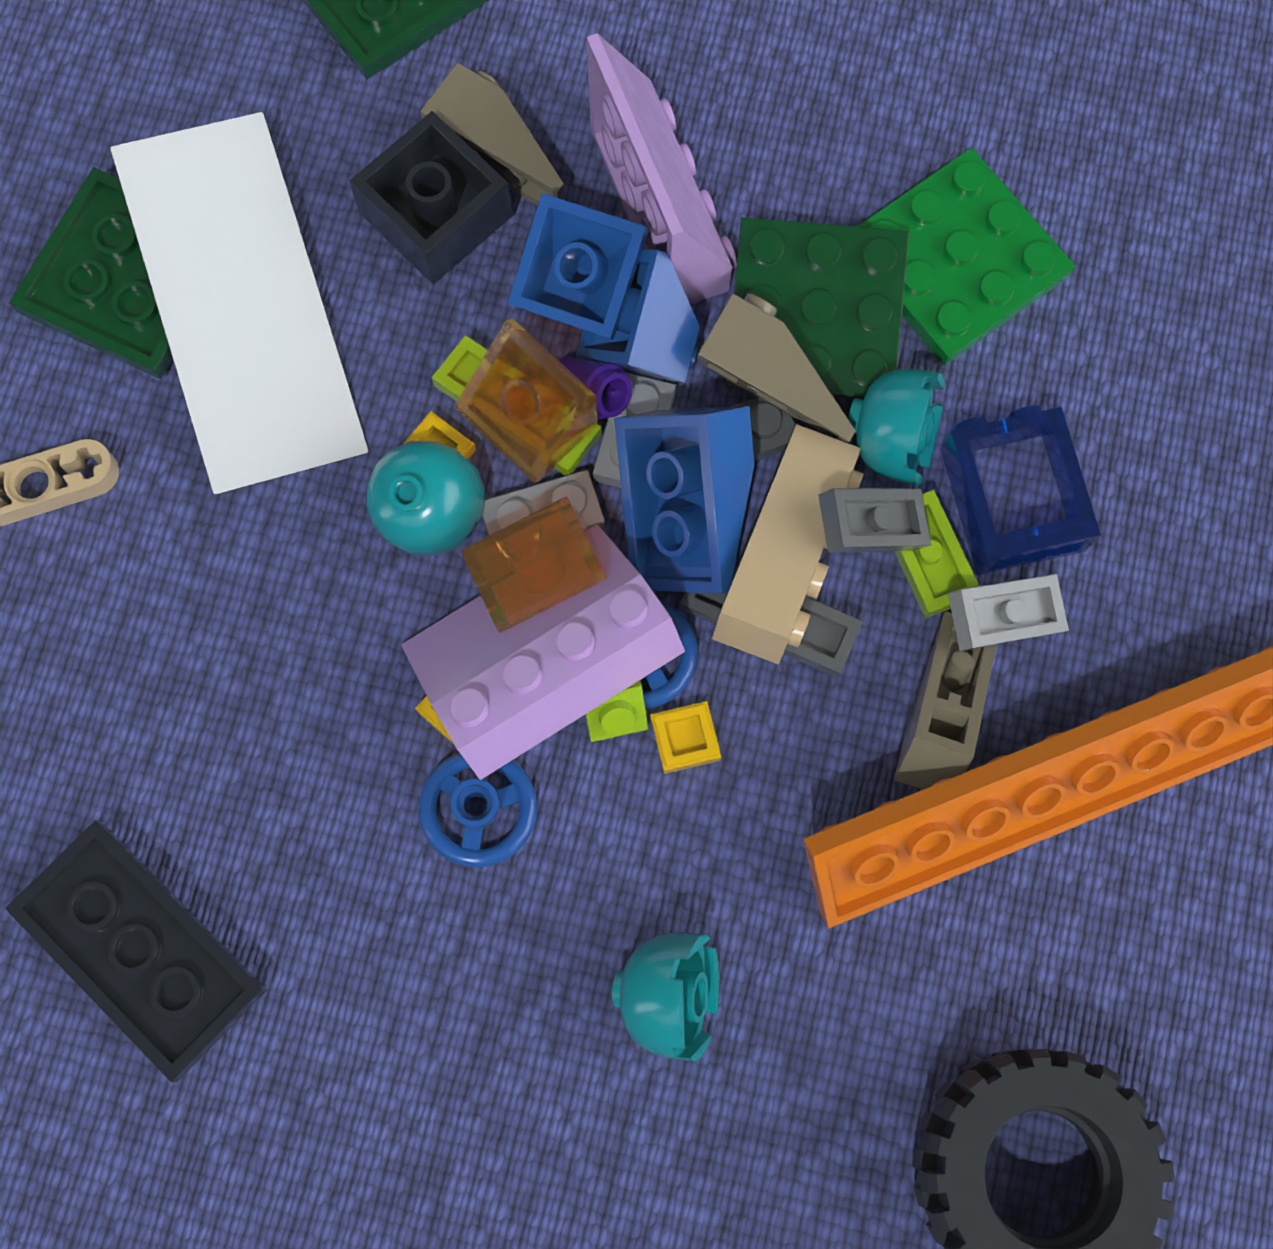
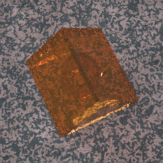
[454,318,597,483]
[460,496,607,633]

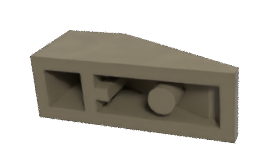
[420,63,565,206]
[697,293,855,443]
[894,611,997,790]

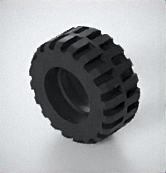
[912,1049,1175,1249]

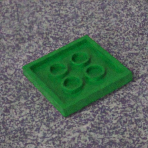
[857,147,1076,366]

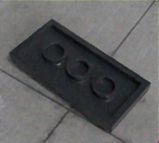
[5,820,267,1082]

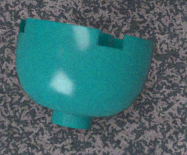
[848,369,945,486]
[366,441,485,555]
[612,932,720,1062]

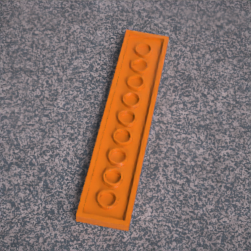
[803,645,1273,929]

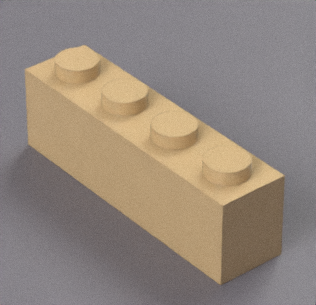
[712,424,863,665]

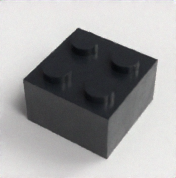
[349,111,513,284]

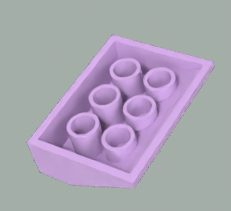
[587,33,737,305]
[401,524,685,780]

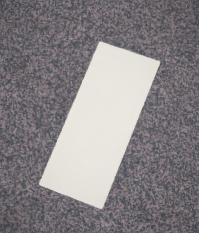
[111,112,368,494]

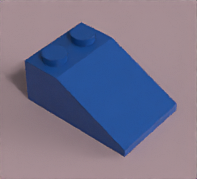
[614,406,754,594]

